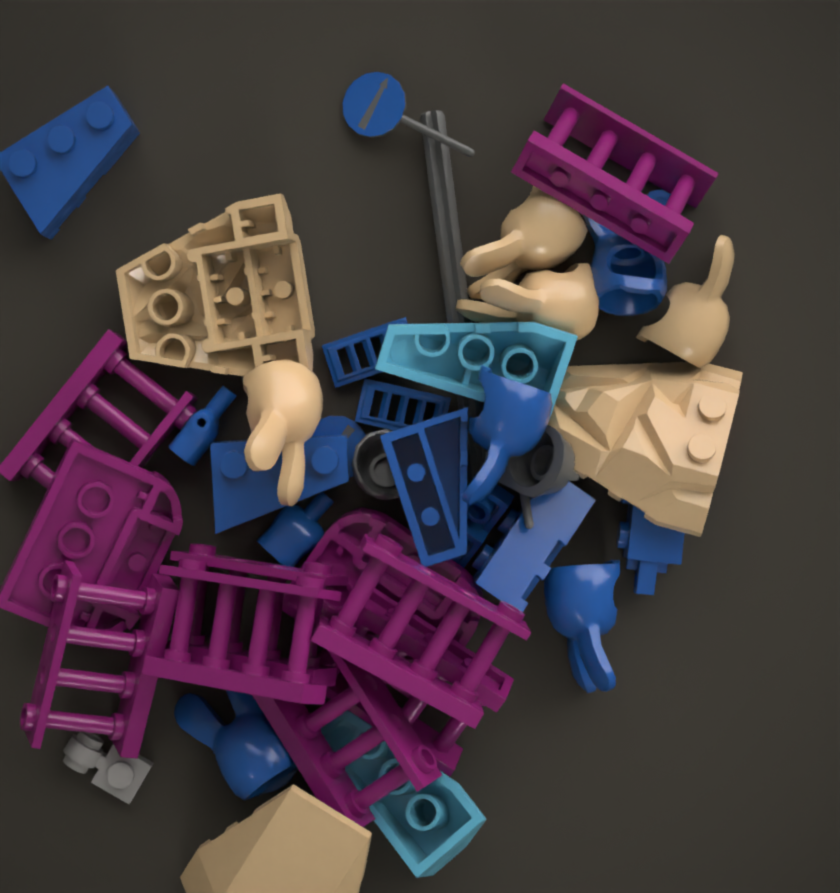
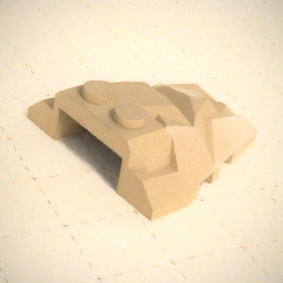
[116,193,315,376]
[547,362,743,537]

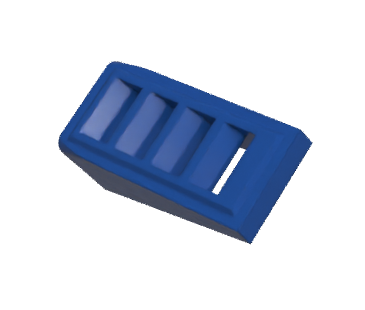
[322,317,408,388]
[354,378,451,431]

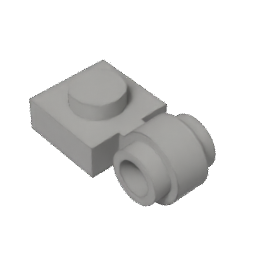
[63,732,154,804]

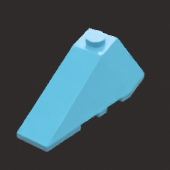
[375,322,578,422]
[321,710,487,878]

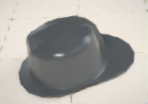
[484,425,580,498]

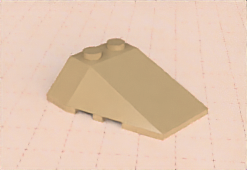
[180,784,372,893]

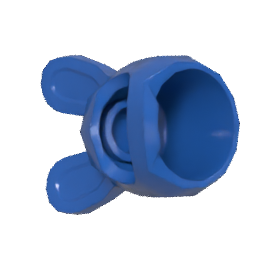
[583,190,671,316]
[462,365,553,505]
[544,560,621,694]
[174,690,298,801]

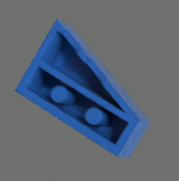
[0,86,140,240]
[380,407,468,567]
[210,434,350,534]
[471,481,596,612]

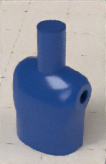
[169,385,237,466]
[256,492,334,567]

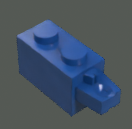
[616,498,685,595]

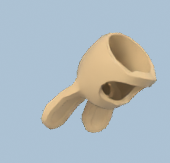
[460,186,588,300]
[635,235,735,368]
[455,263,599,340]
[243,360,323,507]

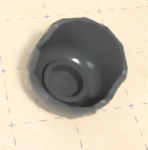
[351,429,399,501]

